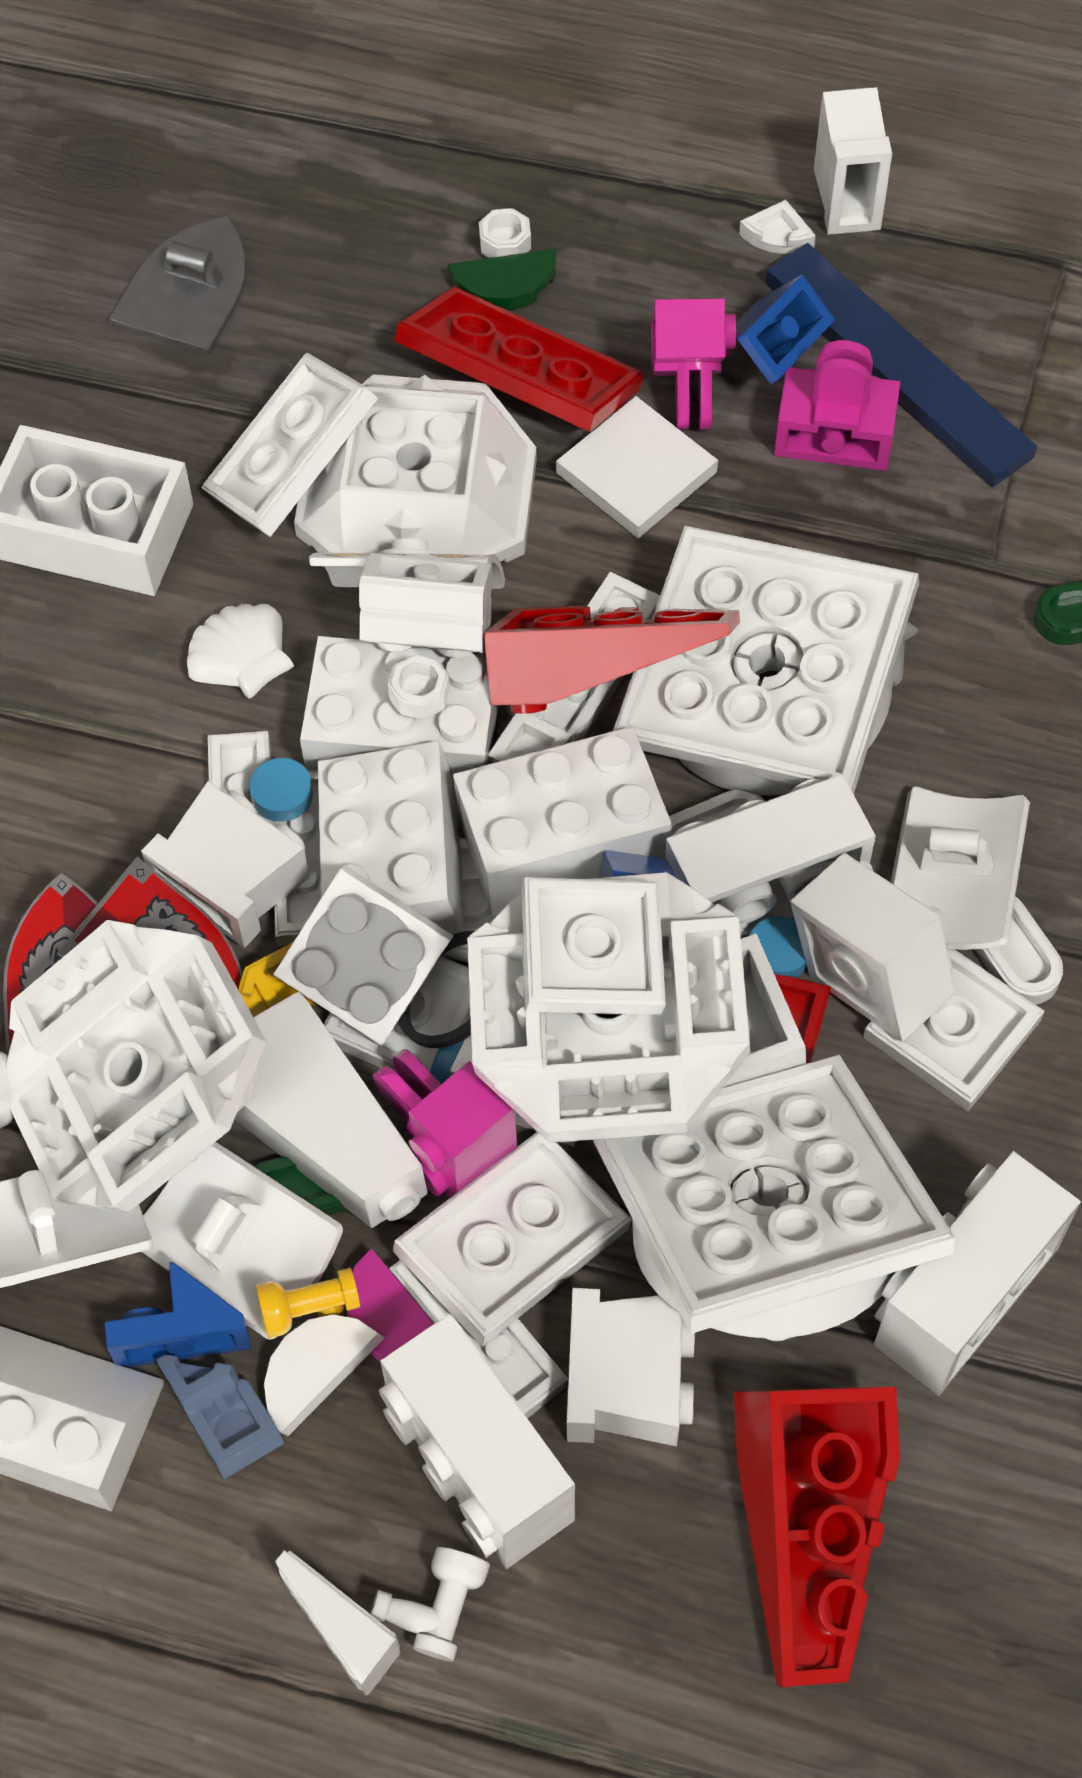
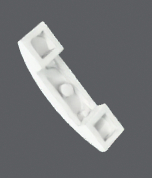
[488,572,660,763]

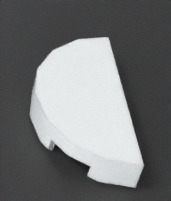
[264,1314,385,1436]

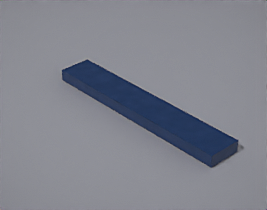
[766,243,1037,487]

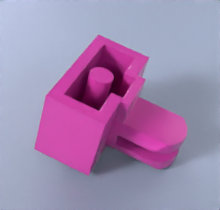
[651,299,736,430]
[774,340,900,471]
[373,1049,517,1198]

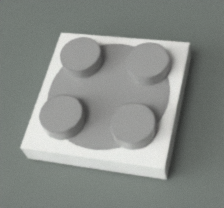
[273,865,453,1046]

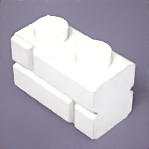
[359,553,492,658]

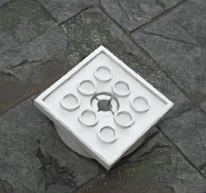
[613,526,919,795]
[593,1055,955,1341]

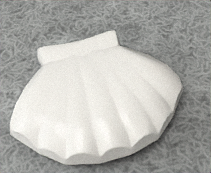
[187,604,294,699]

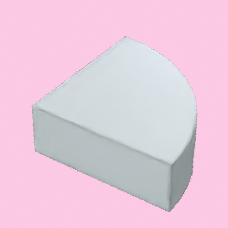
[739,200,815,254]

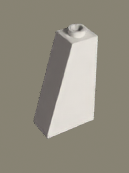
[235,991,428,1228]

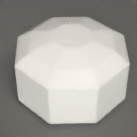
[479,208,531,258]
[387,654,450,720]

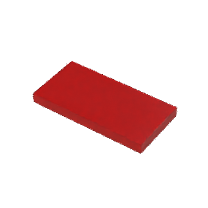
[395,286,644,432]

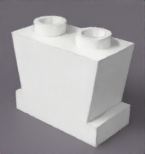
[814,87,892,235]
[141,781,310,948]
[567,1288,695,1446]

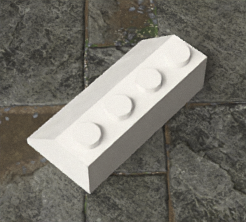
[0,1326,164,1512]

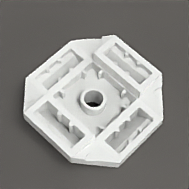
[294,375,537,563]
[467,872,750,1143]
[6,920,267,1212]

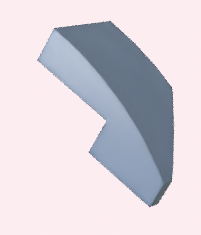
[156,1355,284,1480]

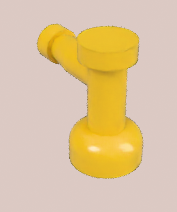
[255,1267,360,1339]

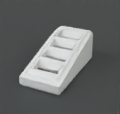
[275,1550,401,1696]

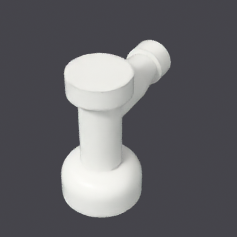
[370,1547,490,1662]

